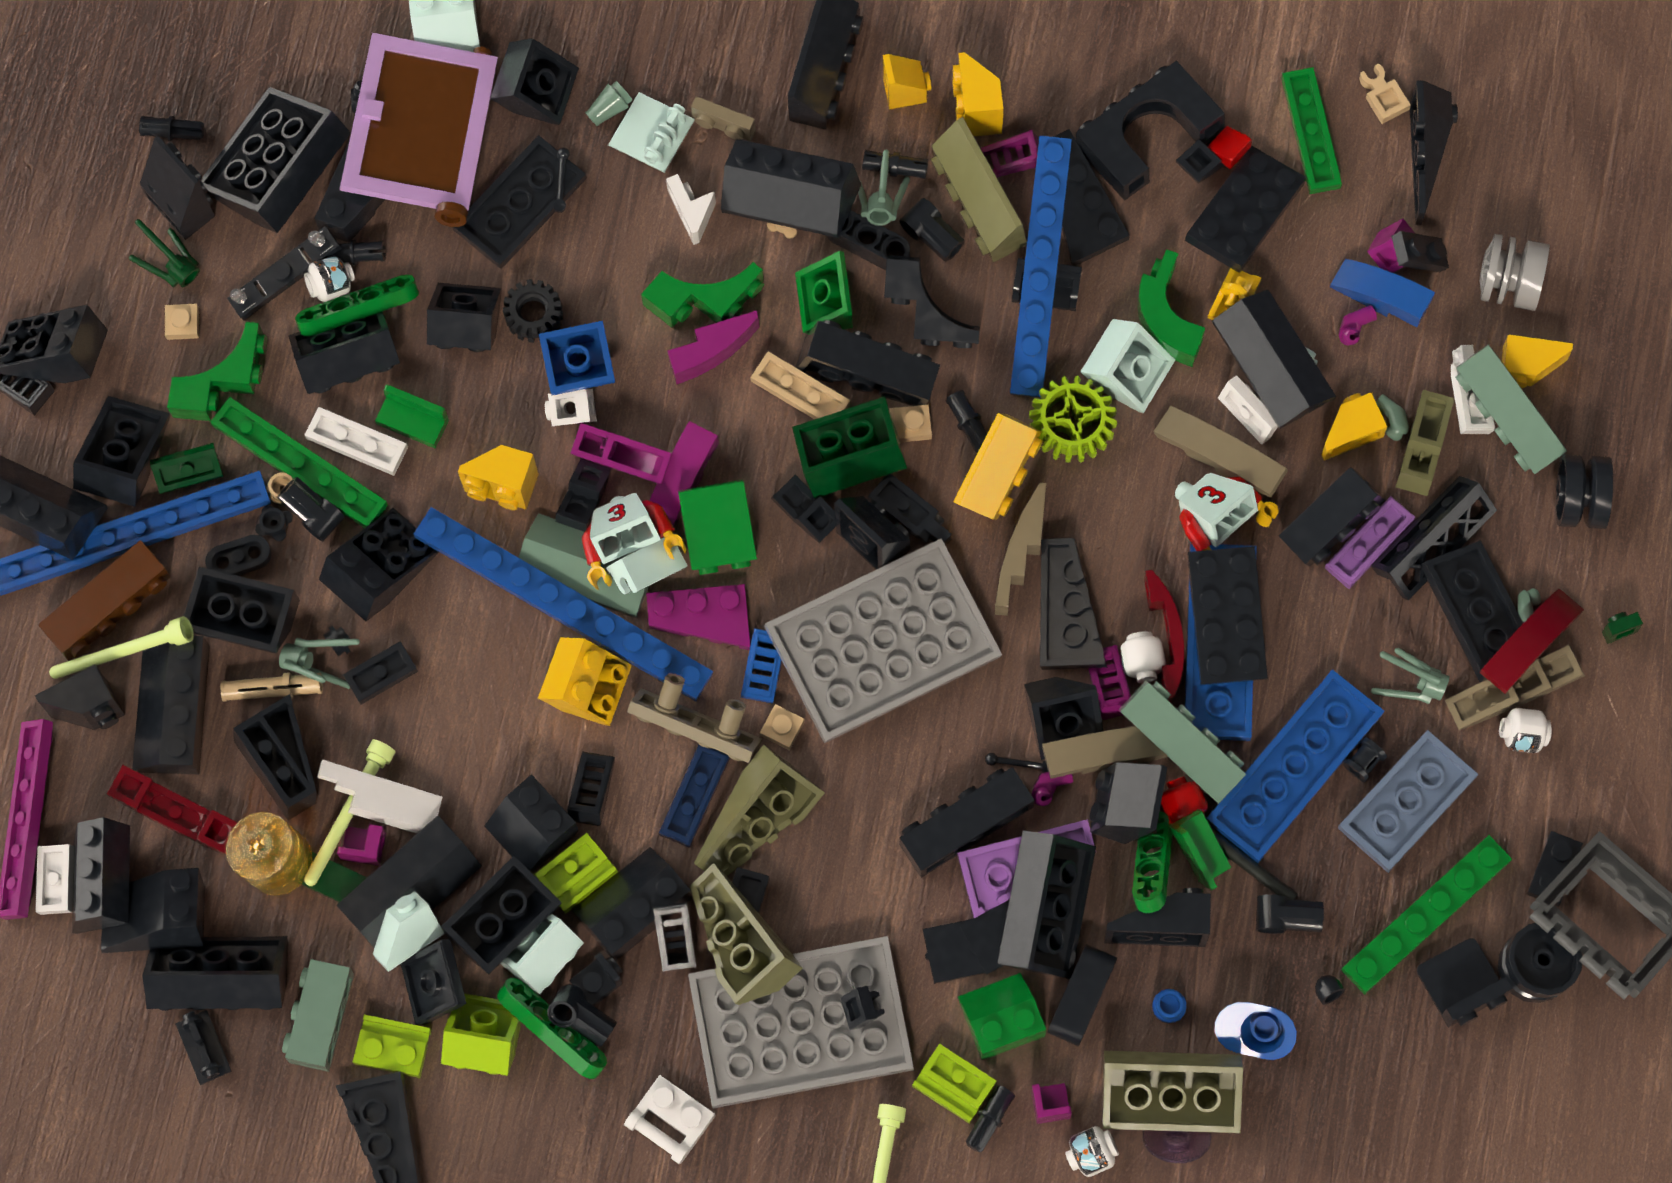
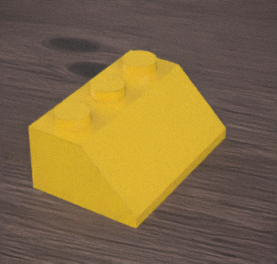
[953,413,1043,520]

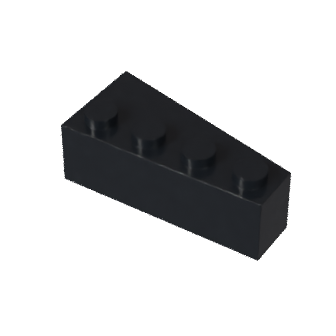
[795,320,940,406]

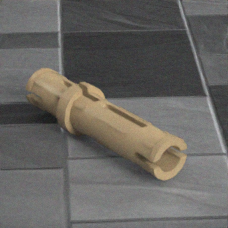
[220,673,323,702]

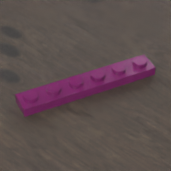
[0,719,53,920]

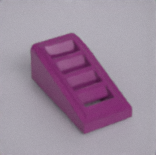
[980,130,1039,178]
[1088,645,1131,720]

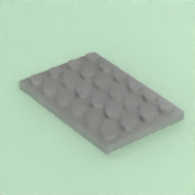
[764,538,1002,743]
[688,936,914,1108]

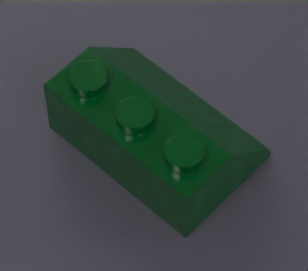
[792,397,907,498]

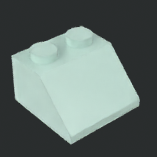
[409,0,480,52]
[1081,319,1175,413]
[501,914,584,994]

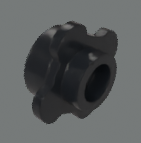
[255,506,293,542]

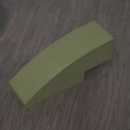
[1396,390,1455,496]

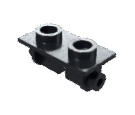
[175,1010,232,1085]

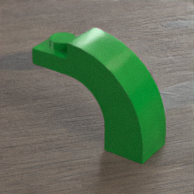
[1138,249,1206,367]

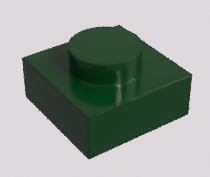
[1602,612,1643,644]

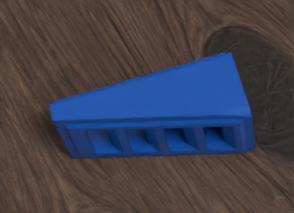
[741,629,782,704]

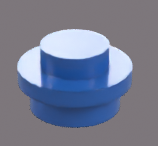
[1152,989,1186,1023]

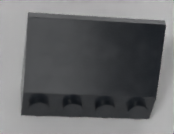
[201,87,351,233]

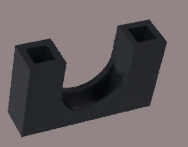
[1076,60,1225,201]

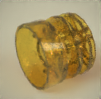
[226,812,312,896]

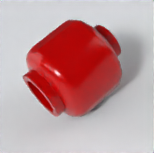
[1161,776,1208,824]

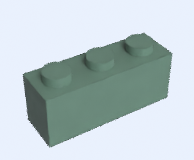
[282,959,354,1072]

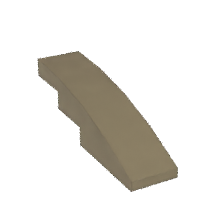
[1153,405,1288,497]
[995,483,1046,616]
[1445,645,1585,730]
[1042,726,1168,779]

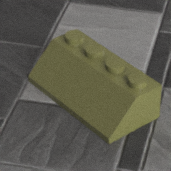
[930,117,1027,263]
[1102,1050,1243,1133]

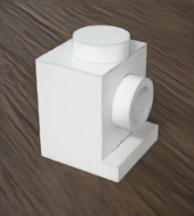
[545,389,597,426]

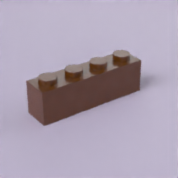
[38,540,171,661]

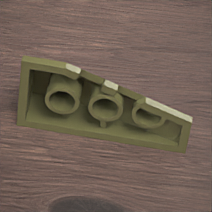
[694,745,825,876]
[690,863,803,1005]

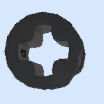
[1343,738,1387,783]

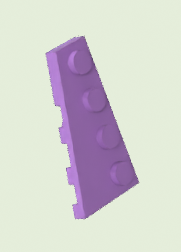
[957,819,1094,918]

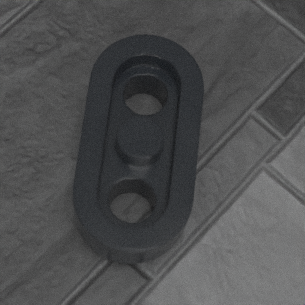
[205,535,272,576]

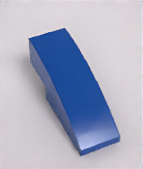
[1330,258,1435,327]

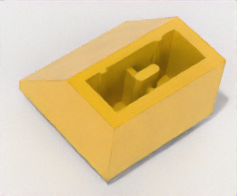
[952,52,1003,136]
[458,445,539,510]
[538,637,632,726]

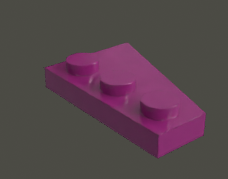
[646,584,750,650]

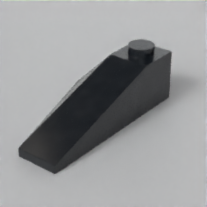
[1409,80,1458,225]

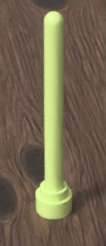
[49,616,194,679]
[304,739,396,886]
[872,1104,906,1183]

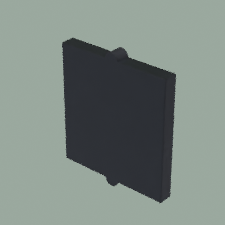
[960,900,1010,975]
[923,919,985,984]

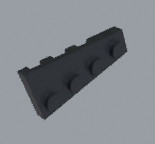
[1054,129,1130,266]
[1040,538,1108,670]
[336,1071,421,1183]

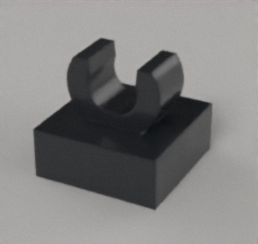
[840,986,885,1030]

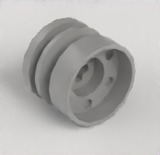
[1479,233,1550,311]

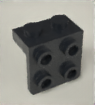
[1416,938,1513,1028]

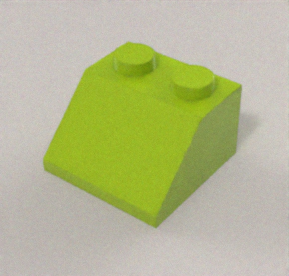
[441,993,521,1076]

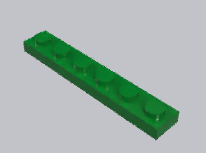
[210,397,388,528]
[1341,835,1512,995]

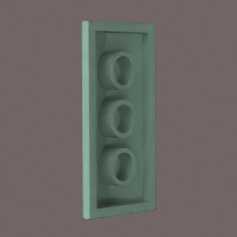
[518,513,649,618]

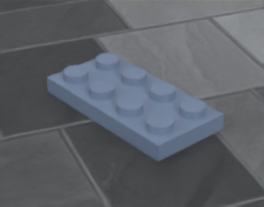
[1338,730,1478,873]

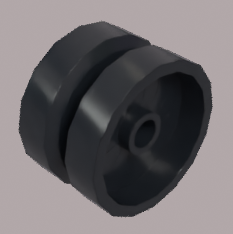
[1555,454,1613,529]
[1498,923,1583,1003]

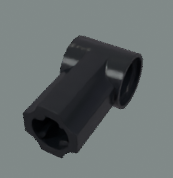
[899,198,965,262]
[277,477,345,542]
[1256,894,1324,934]
[547,984,617,1047]

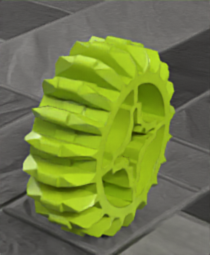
[1029,376,1117,463]

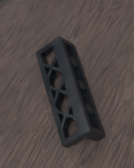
[1371,476,1497,600]

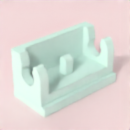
[606,538,688,595]

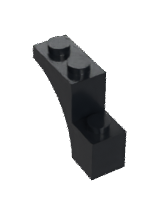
[884,255,980,348]

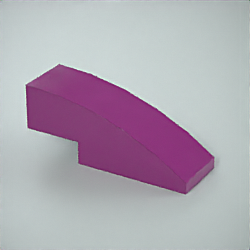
[667,310,760,384]
[649,421,719,527]
[570,423,672,485]

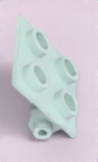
[608,92,695,173]

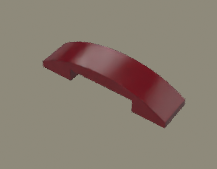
[1144,570,1184,704]
[1480,589,1584,694]
[107,765,242,855]

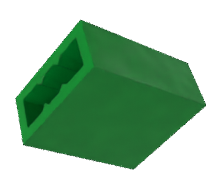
[678,479,757,575]

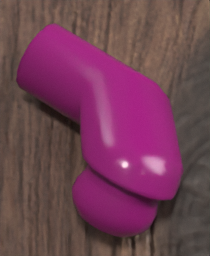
[1338,305,1377,346]
[1031,772,1073,806]

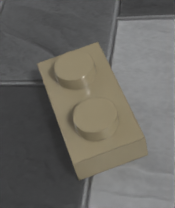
[691,96,756,142]

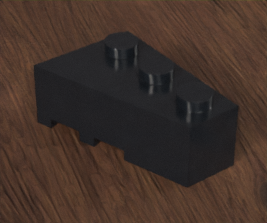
[233,694,316,821]

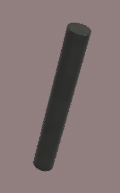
[1215,833,1298,900]

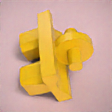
[1208,268,1261,320]

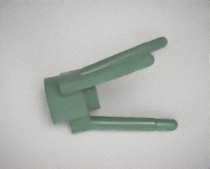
[858,149,910,226]
[279,637,360,689]
[1371,648,1450,704]

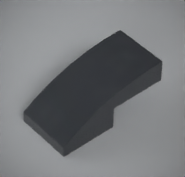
[1176,127,1225,184]
[555,458,611,532]
[771,474,836,543]

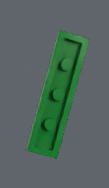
[1281,67,1342,195]

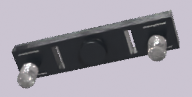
[227,226,342,320]

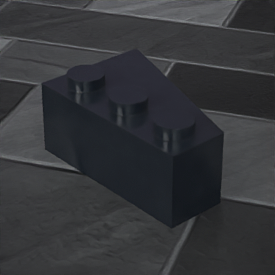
[314,140,386,243]
[1279,467,1386,566]

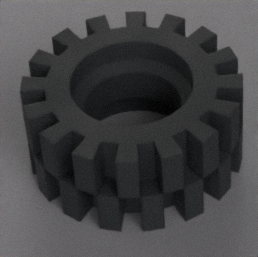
[503,279,563,343]

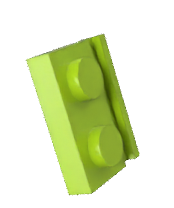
[534,833,618,914]
[353,1014,432,1078]
[912,1044,997,1124]

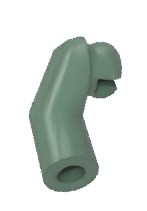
[1376,394,1409,441]

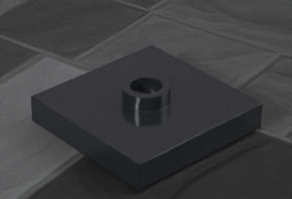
[401,939,467,1026]

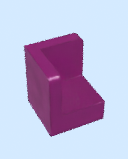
[1367,218,1415,273]
[337,824,386,866]
[1031,1083,1072,1124]

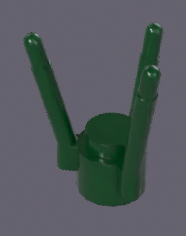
[129,219,200,288]

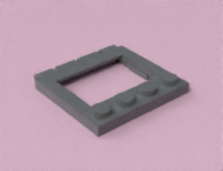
[1529,831,1672,1000]

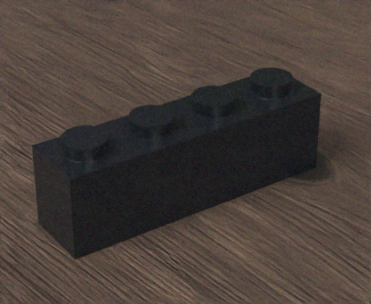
[899,767,1035,878]

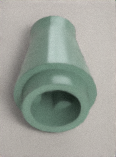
[585,81,633,127]

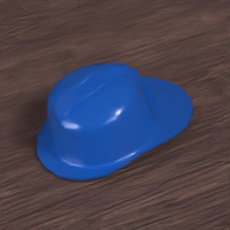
[1215,1002,1297,1060]

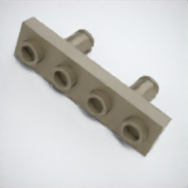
[627,673,762,763]

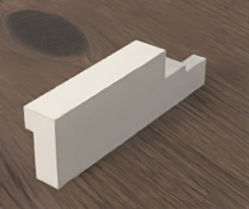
[317,760,443,834]

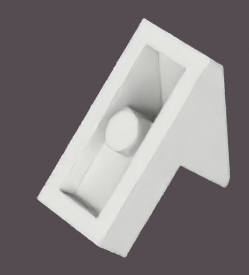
[666,174,716,245]

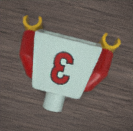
[1175,473,1279,551]
[582,493,686,590]

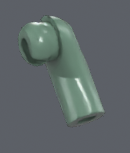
[1518,588,1541,623]

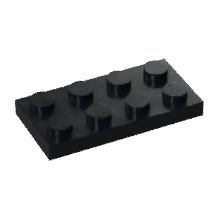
[453,135,587,269]
[1185,146,1307,273]
[1420,540,1523,683]
[1187,546,1268,685]

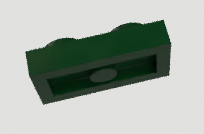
[150,443,223,493]

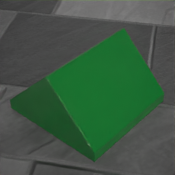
[795,251,853,334]

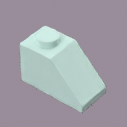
[373,891,444,972]

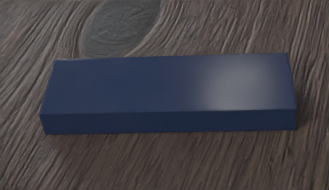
[659,745,730,848]

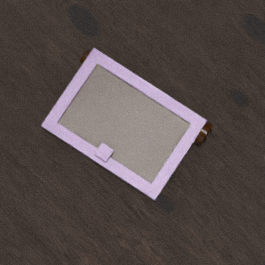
[340,33,498,227]

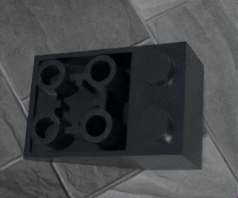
[140,136,215,240]
[0,305,108,383]
[319,508,439,621]

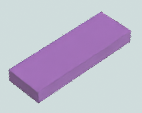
[1325,496,1416,589]

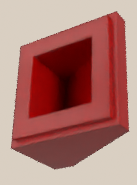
[1208,126,1252,169]

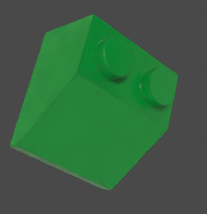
[957,973,1046,1060]

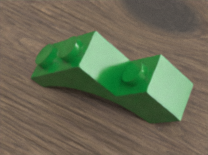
[641,262,764,328]
[167,322,267,421]

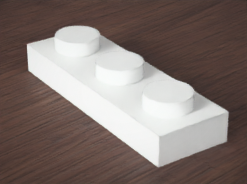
[305,407,408,476]

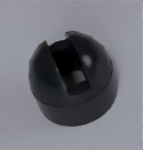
[1315,975,1345,1005]

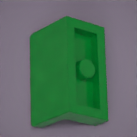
[375,384,449,448]
[1169,809,1232,891]

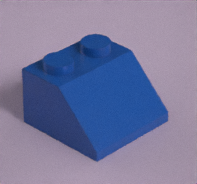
[539,321,616,396]

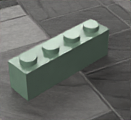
[1455,344,1567,474]
[1119,681,1246,804]

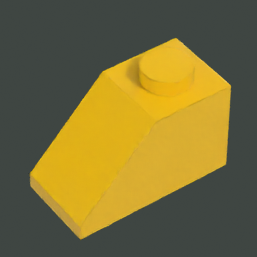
[883,54,932,109]
[1502,335,1573,388]
[1321,393,1387,461]

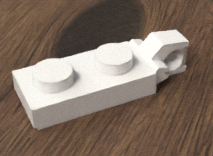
[1450,345,1495,434]

